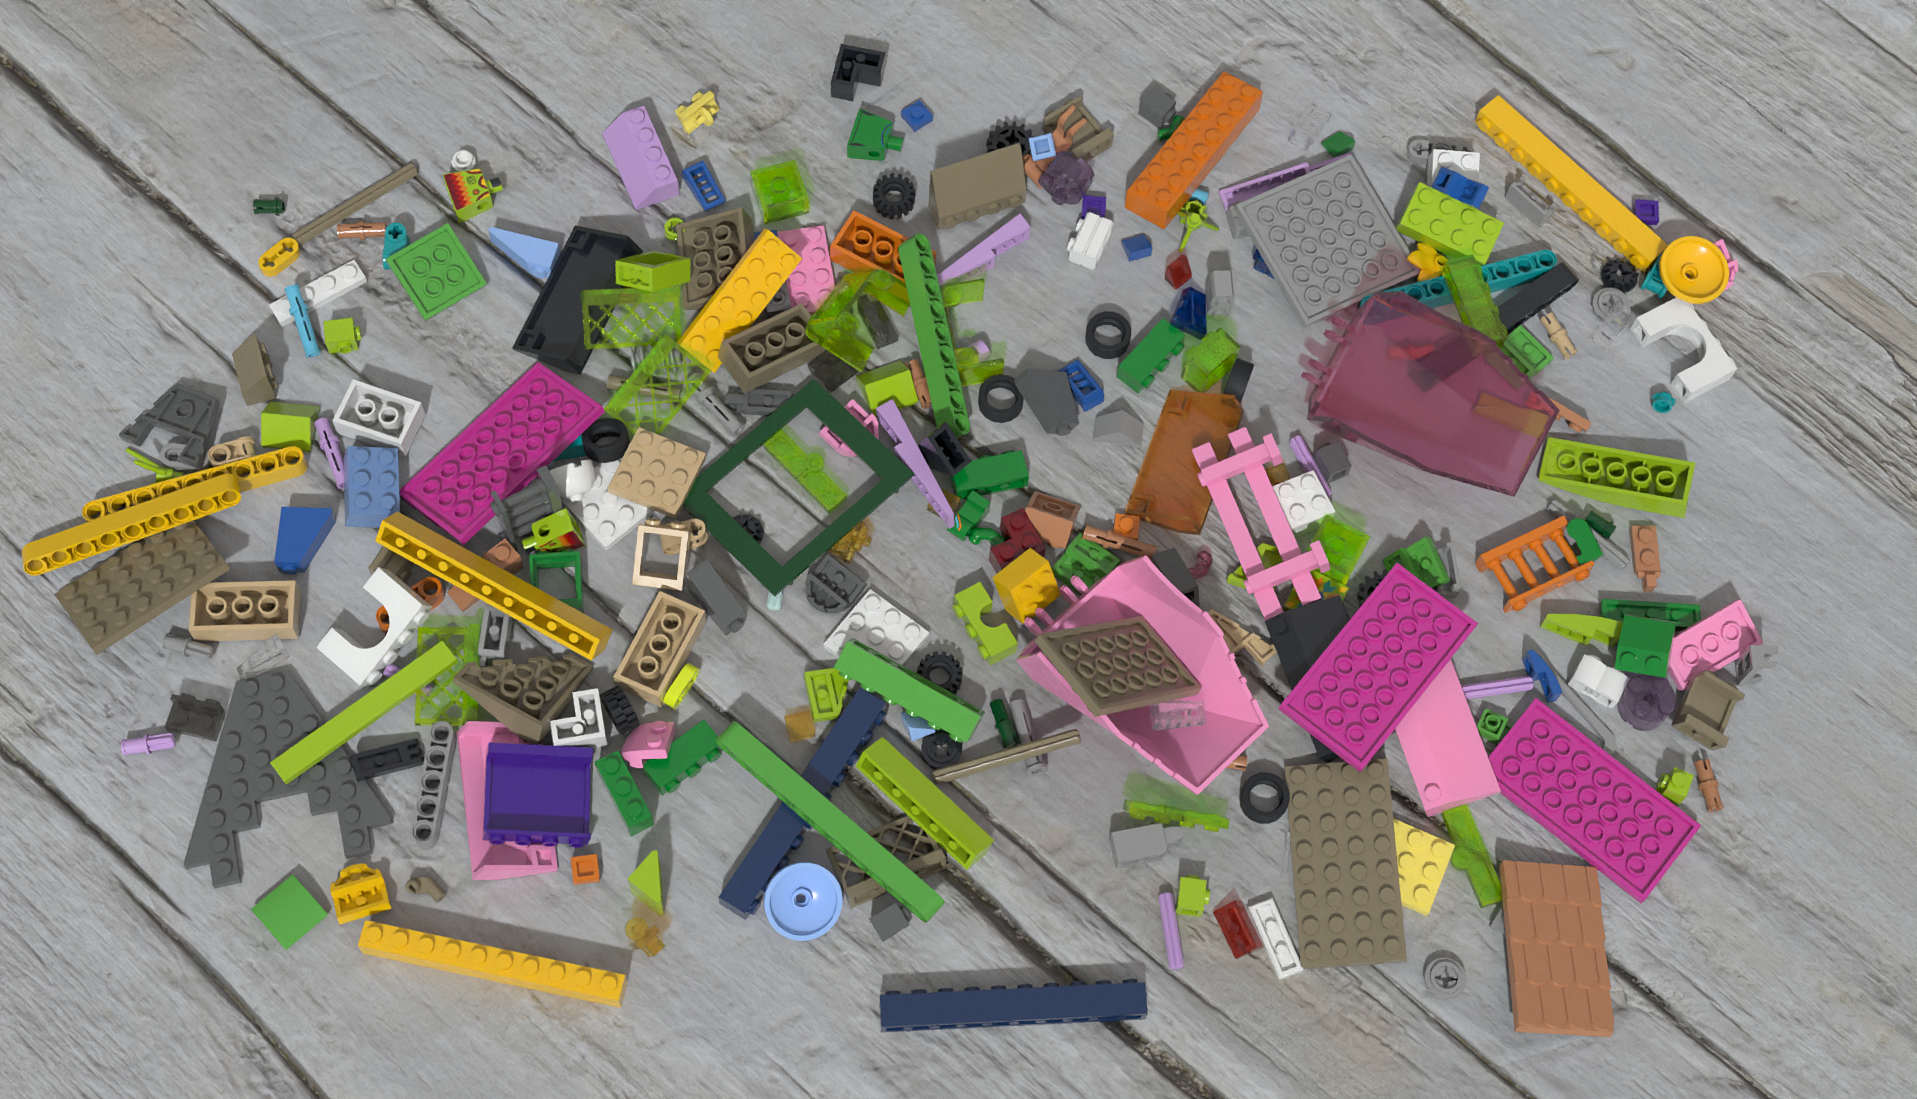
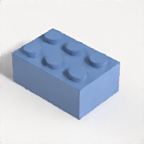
[344,446,400,528]

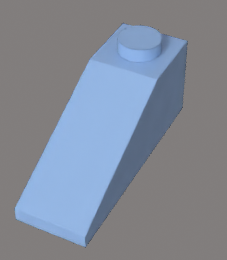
[489,227,560,279]

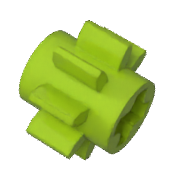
[1179,200,1208,229]

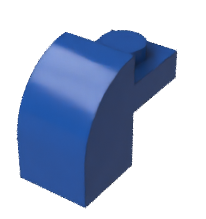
[1431,167,1489,209]

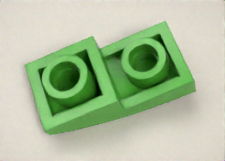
[1476,708,1514,746]

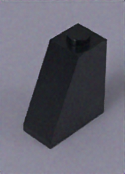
[918,422,972,476]

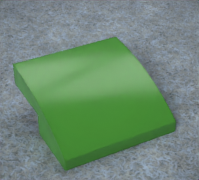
[1485,325,1554,388]
[1051,533,1120,595]
[1382,536,1450,590]
[250,874,328,950]

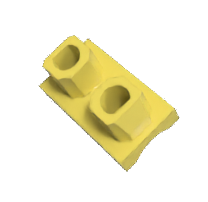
[675,91,720,134]

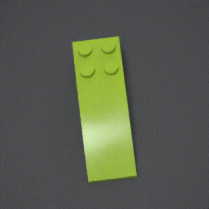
[1538,437,1695,518]

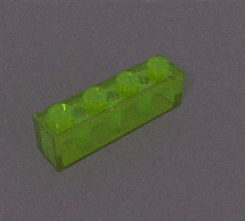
[1441,254,1508,354]

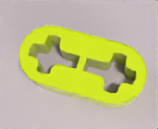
[663,663,700,709]

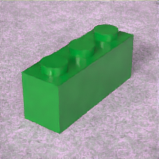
[1116,318,1185,394]
[950,450,1029,501]
[643,720,723,796]
[595,750,654,837]

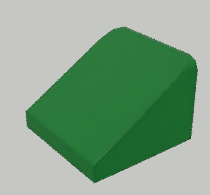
[1321,131,1356,158]

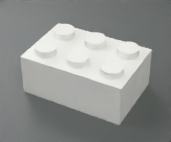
[333,379,425,457]

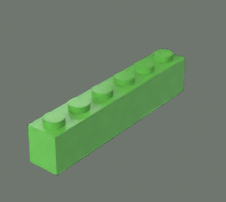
[834,638,985,743]

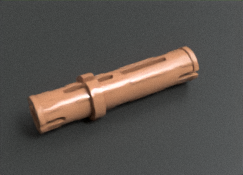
[1081,524,1157,561]

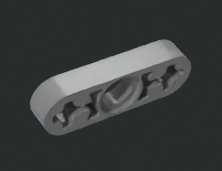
[1407,140,1475,164]

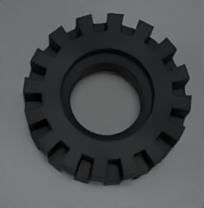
[873,173,915,219]
[917,651,962,695]
[600,685,640,735]

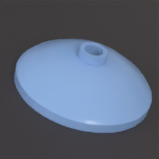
[764,862,842,941]

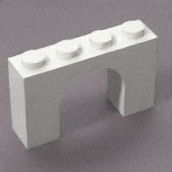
[1630,297,1737,403]
[316,567,432,687]

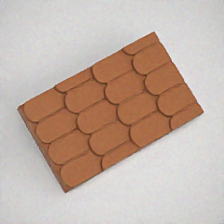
[1499,860,1614,1037]

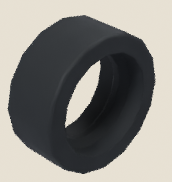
[1085,311,1131,359]
[1221,358,1254,407]
[978,374,1024,423]
[581,418,630,463]
[1239,772,1290,824]

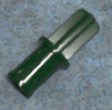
[989,699,1020,749]

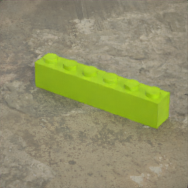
[855,737,994,870]

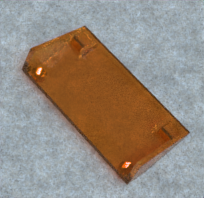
[1125,390,1244,535]

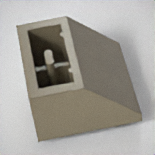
[232,334,278,406]

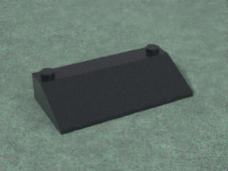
[512,225,643,375]
[1265,595,1396,762]

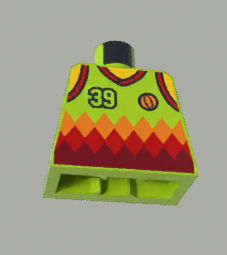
[443,169,503,223]
[522,508,586,554]

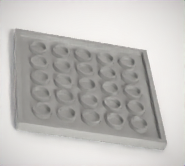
[1234,154,1421,328]

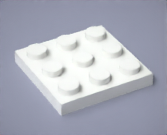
[561,458,656,551]
[823,589,929,666]

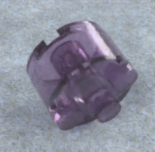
[1038,151,1094,205]
[1617,674,1676,731]

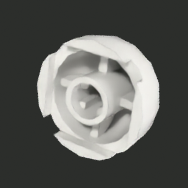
[550,460,595,503]

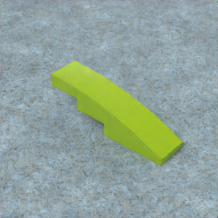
[1540,614,1623,647]

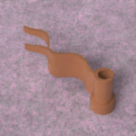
[1022,104,1087,189]

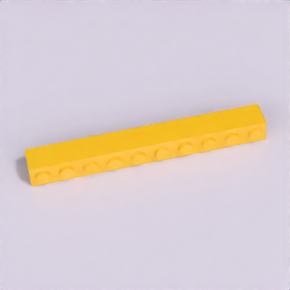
[1475,95,1668,273]
[375,511,613,661]
[358,920,628,1008]

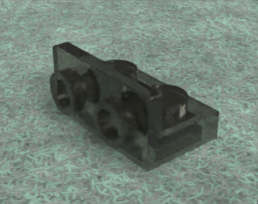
[857,294,898,350]
[807,337,867,392]
[165,693,226,742]

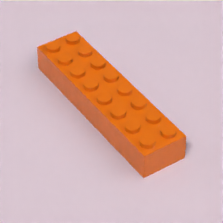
[1125,71,1263,230]

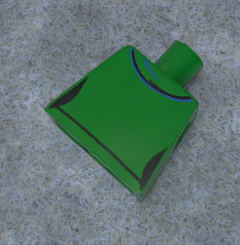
[847,109,904,161]

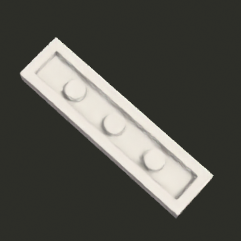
[269,260,367,327]

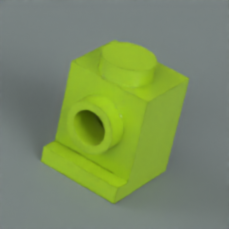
[1656,767,1694,806]

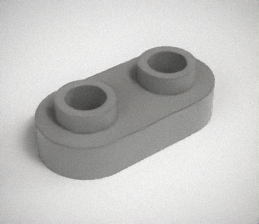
[160,443,211,473]

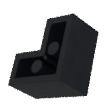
[831,44,886,101]

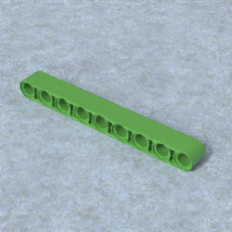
[898,233,970,438]

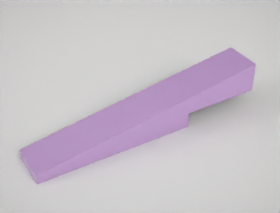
[1219,153,1352,213]
[937,213,1030,295]
[876,399,955,529]

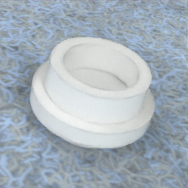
[452,150,476,172]

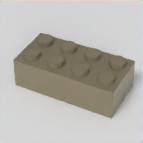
[718,303,829,393]

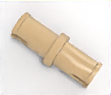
[1540,312,1578,360]

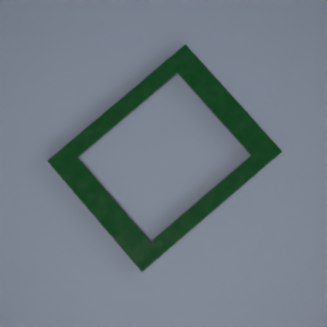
[683,379,914,597]

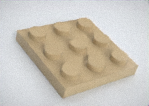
[607,427,706,519]

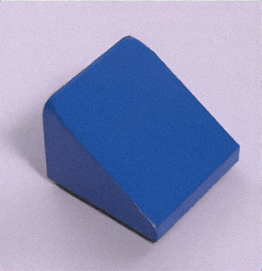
[1121,234,1153,262]

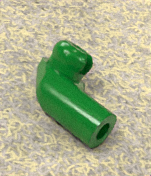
[1157,115,1185,141]
[968,527,1007,546]

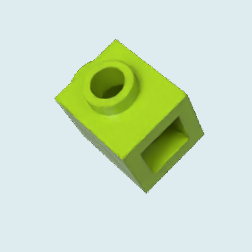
[323,317,362,354]
[1175,875,1210,917]

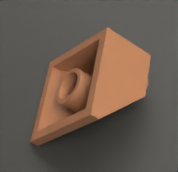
[1025,491,1081,548]

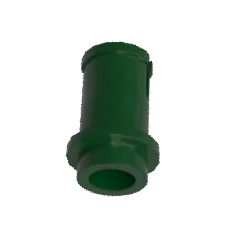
[253,197,285,216]
[1585,511,1617,539]

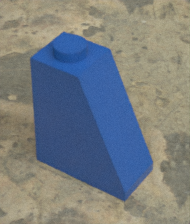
[274,507,336,575]

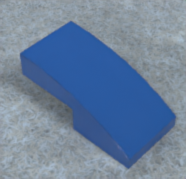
[1522,650,1563,703]

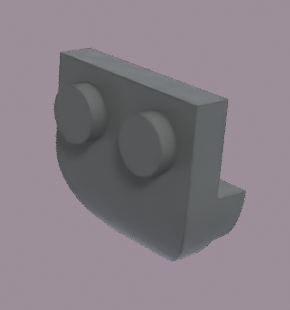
[805,553,868,613]

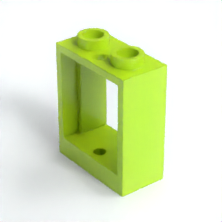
[616,251,690,292]

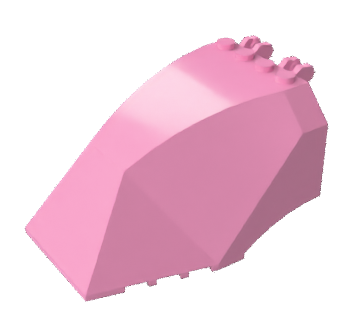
[1016,555,1269,795]

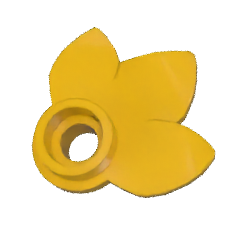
[1406,243,1450,282]

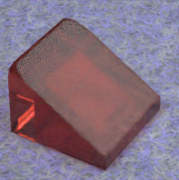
[1164,254,1192,290]

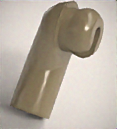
[406,876,446,902]

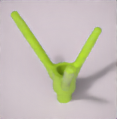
[1176,211,1219,253]
[126,448,183,485]

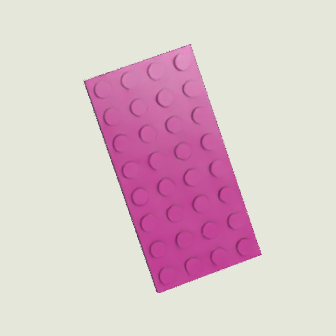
[399,362,605,545]
[1278,563,1478,772]
[1488,698,1701,903]

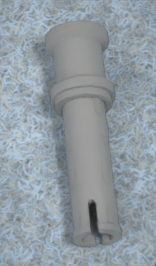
[683,372,745,436]
[1009,699,1048,776]

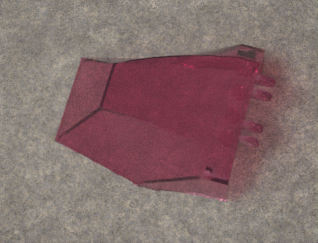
[1301,291,1560,497]

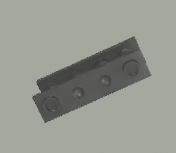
[490,465,563,551]

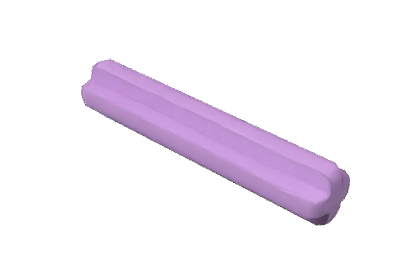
[1289,435,1332,498]
[1461,675,1534,699]
[1158,892,1184,970]

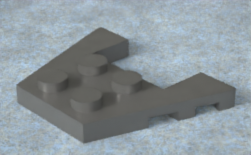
[119,383,220,469]

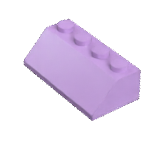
[602,106,679,210]

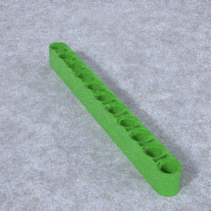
[715,721,945,923]

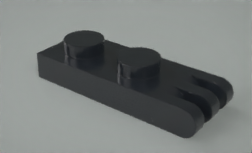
[350,738,424,782]

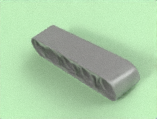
[411,721,456,850]

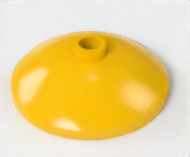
[1659,236,1729,304]

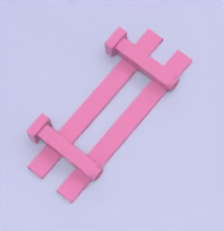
[1191,427,1331,620]

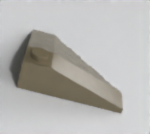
[453,654,594,745]

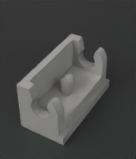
[1505,176,1557,228]
[1434,542,1461,599]
[1735,645,1778,686]

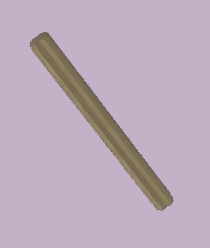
[292,163,418,245]
[932,729,1081,784]

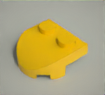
[330,863,392,925]

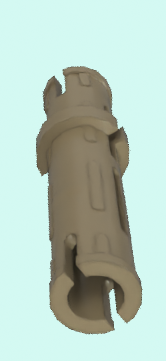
[606,374,681,403]

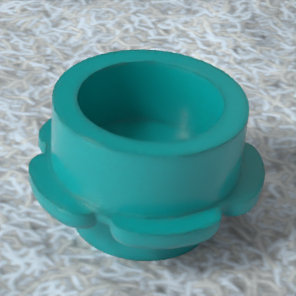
[1651,391,1676,413]

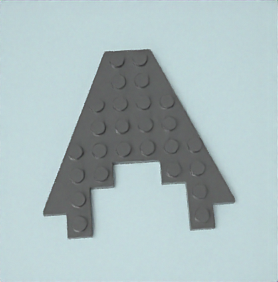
[184,670,393,888]

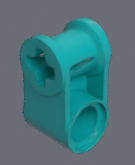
[383,222,410,270]
[1640,253,1667,299]

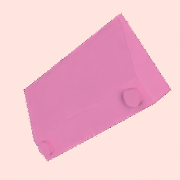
[1395,659,1501,817]
[457,721,558,880]

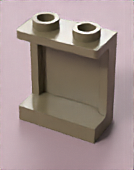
[1042,96,1114,169]
[1671,670,1745,751]

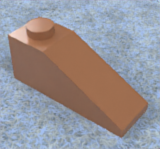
[447,539,524,612]

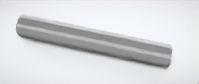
[1547,499,1630,570]

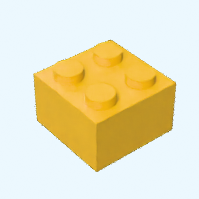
[992,548,1061,625]

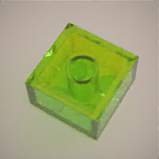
[750,160,809,225]
[1181,327,1241,396]
[1306,514,1371,586]

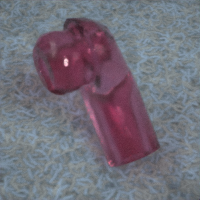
[1188,551,1213,579]

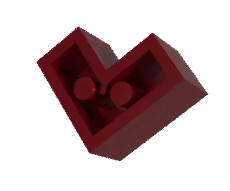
[989,508,1046,574]

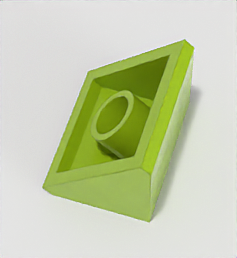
[855,361,918,418]
[261,401,320,452]
[627,850,664,916]

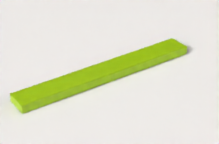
[270,641,458,785]

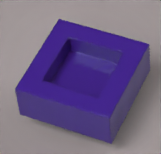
[1081,195,1106,219]
[1633,199,1659,226]

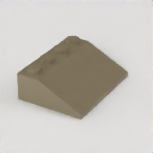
[928,143,1027,230]
[676,207,755,310]

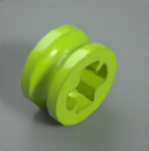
[664,218,685,241]

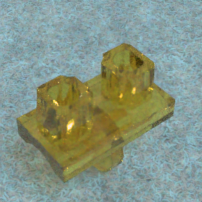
[829,517,872,563]
[625,917,665,958]

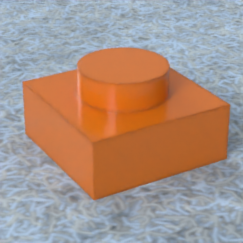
[1113,513,1140,540]
[571,854,600,885]

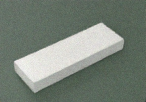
[1247,898,1304,981]

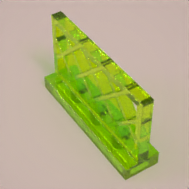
[580,286,681,350]
[604,333,711,435]
[415,624,480,726]

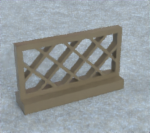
[826,816,946,908]

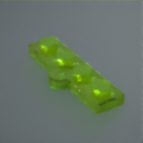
[763,429,847,514]
[1123,799,1230,832]
[1441,804,1503,909]

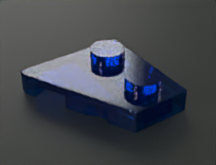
[1170,287,1207,340]

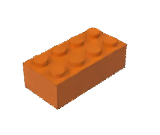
[830,210,937,300]

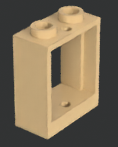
[632,518,692,591]

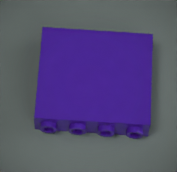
[483,742,593,848]

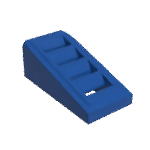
[681,161,726,212]
[1058,360,1104,412]

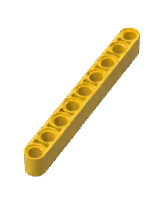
[82,446,308,522]
[22,473,241,576]

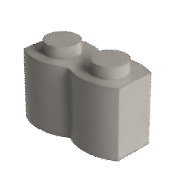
[1205,270,1235,320]

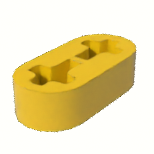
[258,237,301,277]

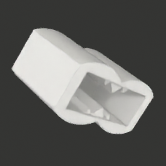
[1567,654,1630,709]

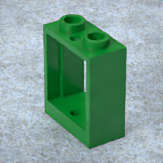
[529,549,584,613]

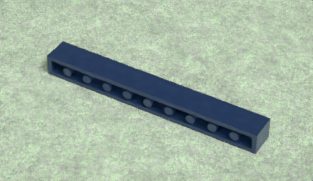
[719,687,887,920]
[879,979,1148,1033]

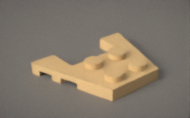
[1207,609,1277,666]

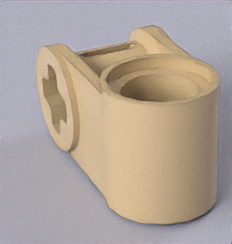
[208,436,257,468]
[659,519,708,555]

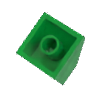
[1615,614,1676,678]

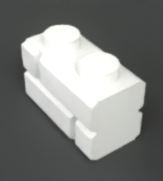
[1067,212,1114,270]

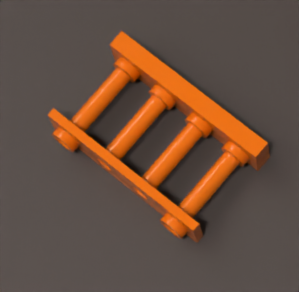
[1475,515,1595,613]

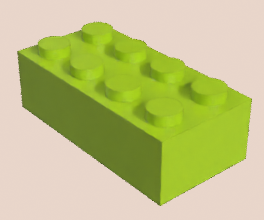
[1395,182,1504,268]

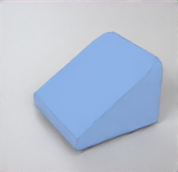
[1028,133,1056,161]
[901,712,935,741]

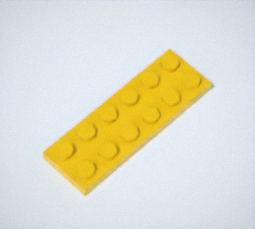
[677,228,802,373]

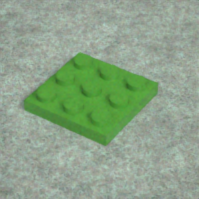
[385,223,487,321]

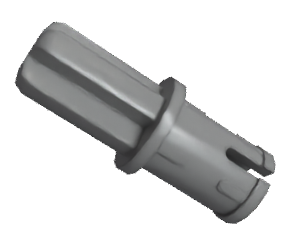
[162,633,214,660]

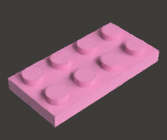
[777,225,839,316]
[1669,599,1763,691]

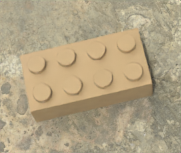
[189,580,301,642]
[613,591,707,707]

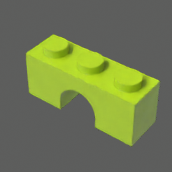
[952,582,1018,666]

